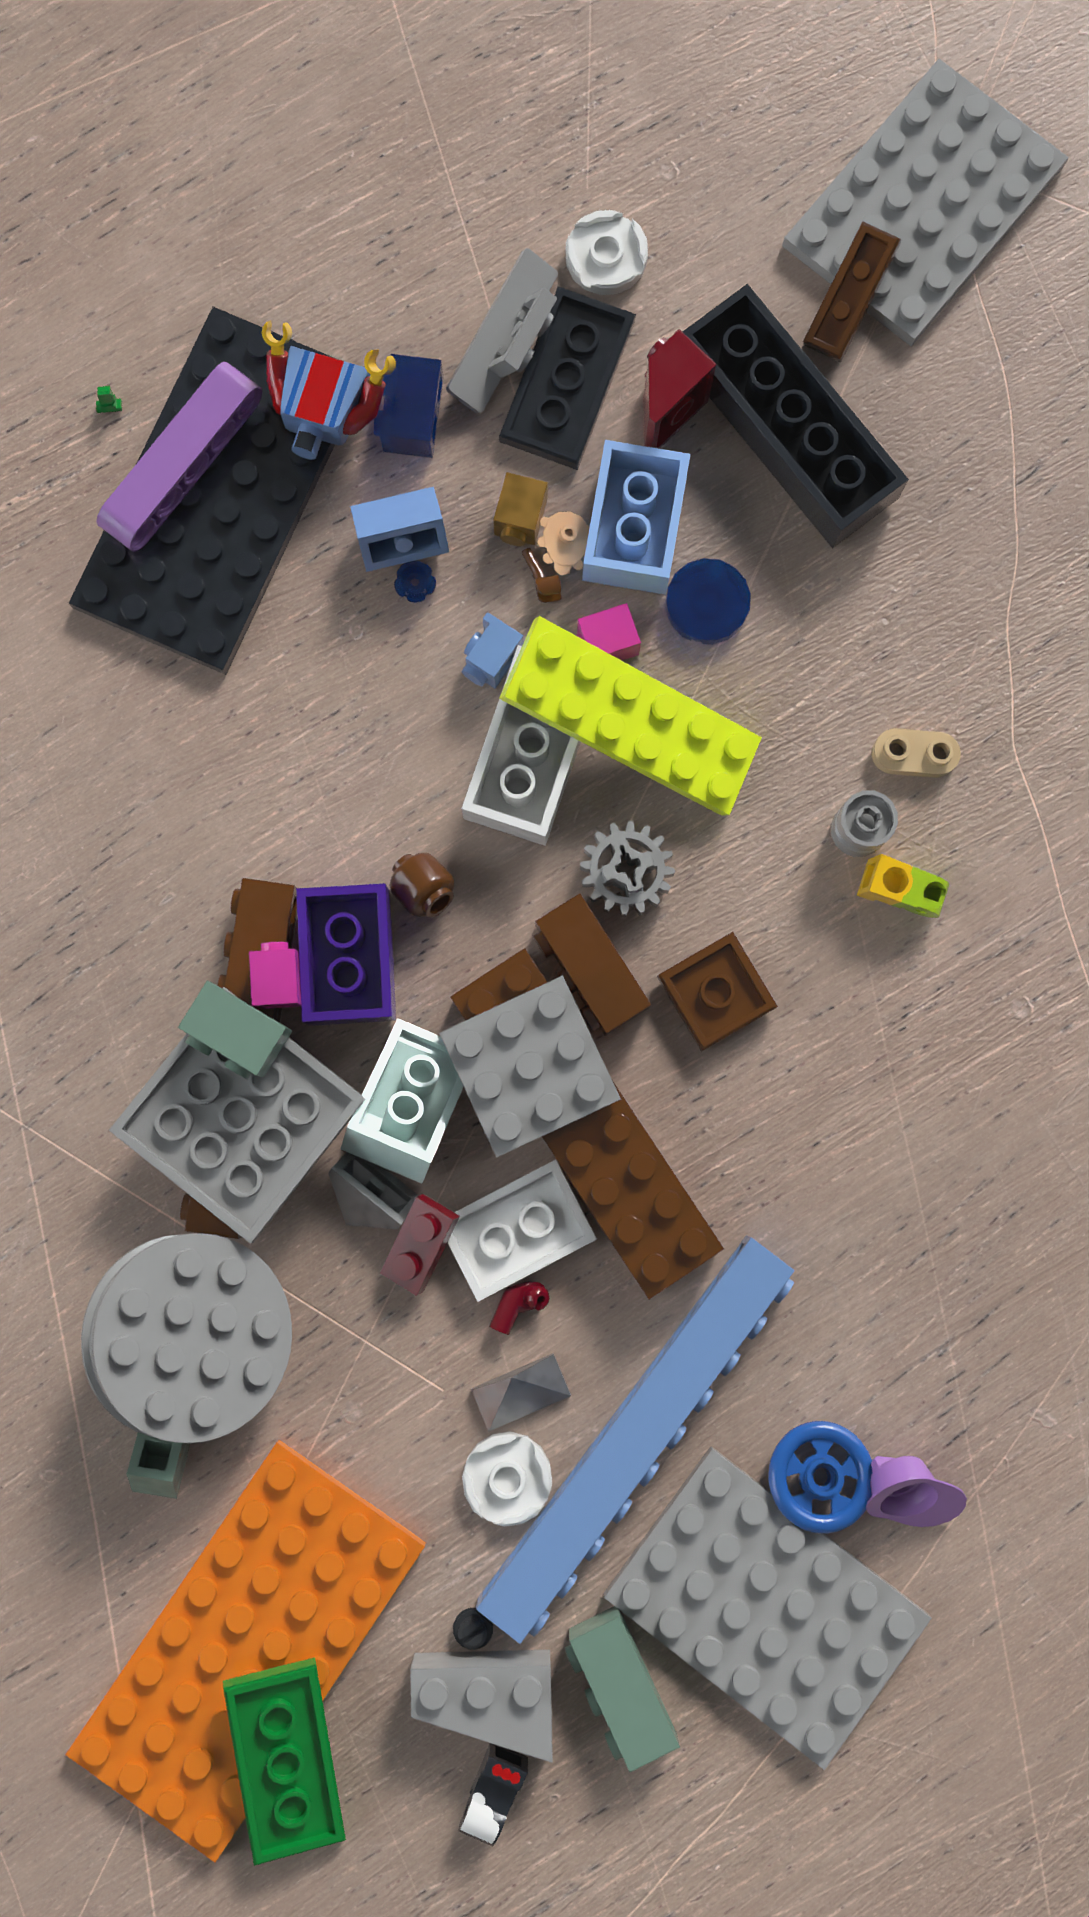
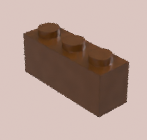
[533,893,651,1036]

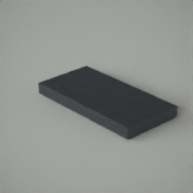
[499,286,636,470]

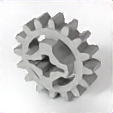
[580,821,675,917]

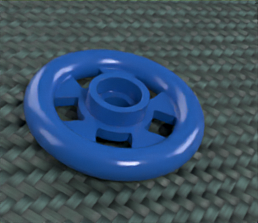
[768,1421,873,1534]

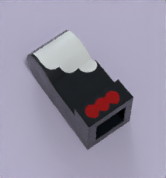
[458,1743,528,1847]

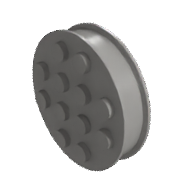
[81,1234,292,1443]

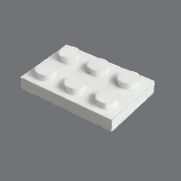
[448,1159,597,1302]

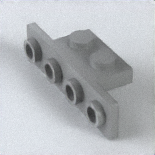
[446,248,558,413]

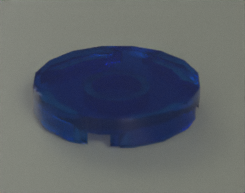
[665,558,751,645]

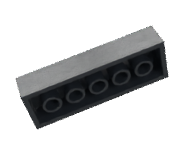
[682,283,909,549]

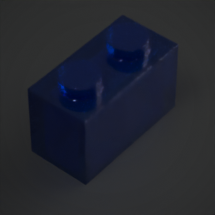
[374,354,444,458]

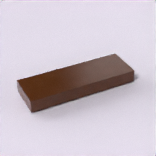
[803,221,901,363]

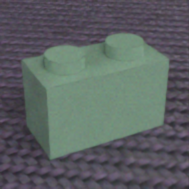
[178,980,292,1080]

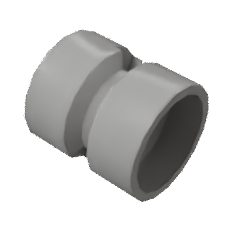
[831,791,898,857]

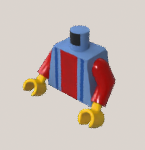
[262,320,396,460]

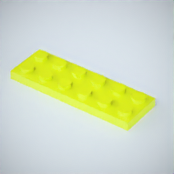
[499,616,762,816]

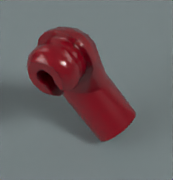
[489,1281,550,1335]

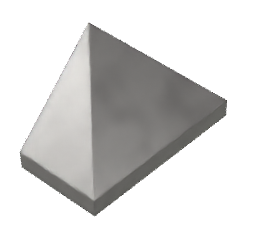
[328,1152,419,1229]
[471,1353,571,1432]

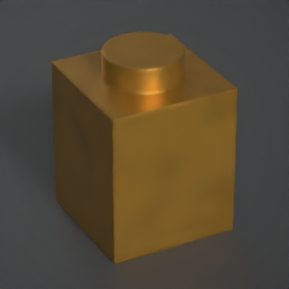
[493,472,548,546]

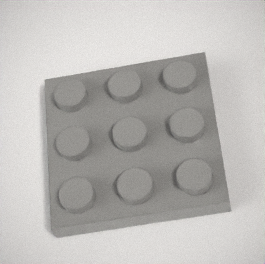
[439,976,621,1157]

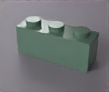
[565,1606,680,1772]

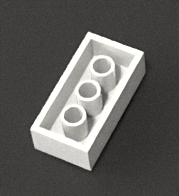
[462,645,581,846]

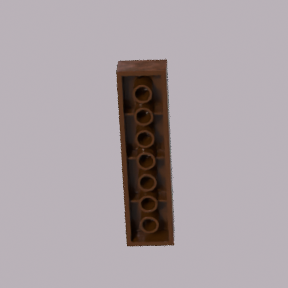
[450,948,724,1300]

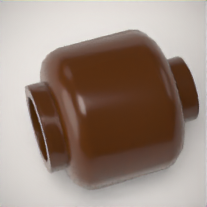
[389,852,454,917]

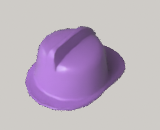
[866,1456,967,1527]

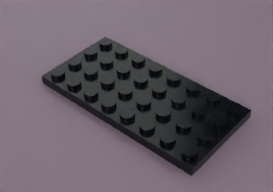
[68,306,339,675]

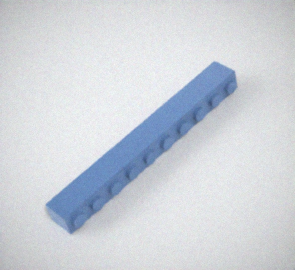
[476,1235,795,1644]

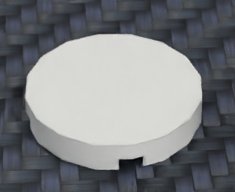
[566,210,648,295]
[462,1432,552,1527]

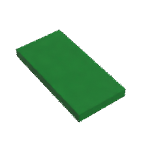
[223,1657,346,1866]

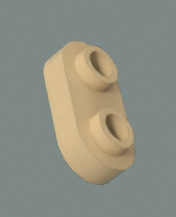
[871,728,961,778]

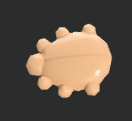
[537,512,590,576]

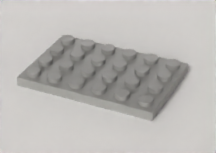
[782,59,1069,346]
[603,1446,932,1770]

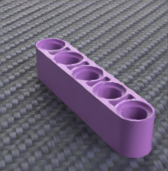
[96,362,263,552]

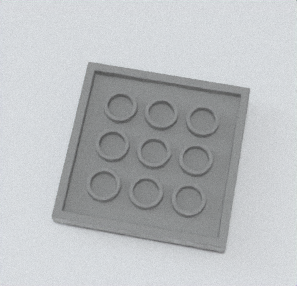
[109,987,366,1244]

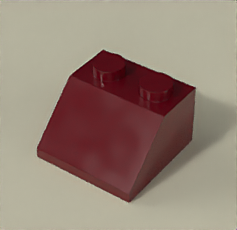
[643,329,717,449]

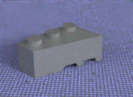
[410,1650,553,1763]

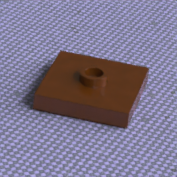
[657,932,778,1052]

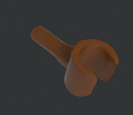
[522,548,562,603]

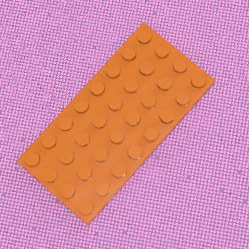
[65,1440,426,1863]

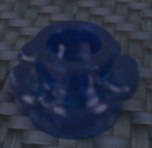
[394,561,436,603]

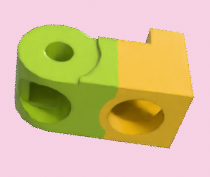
[856,854,949,918]

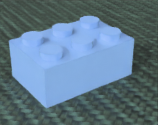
[582,440,690,595]

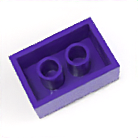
[296,883,396,1026]

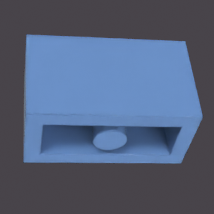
[350,487,450,572]

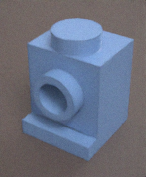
[461,612,524,689]

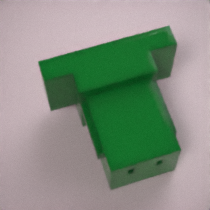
[96,386,122,413]

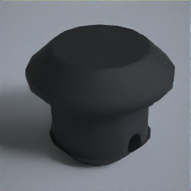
[453,1608,493,1650]

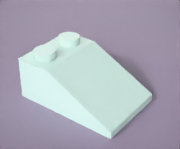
[341,1019,464,1184]

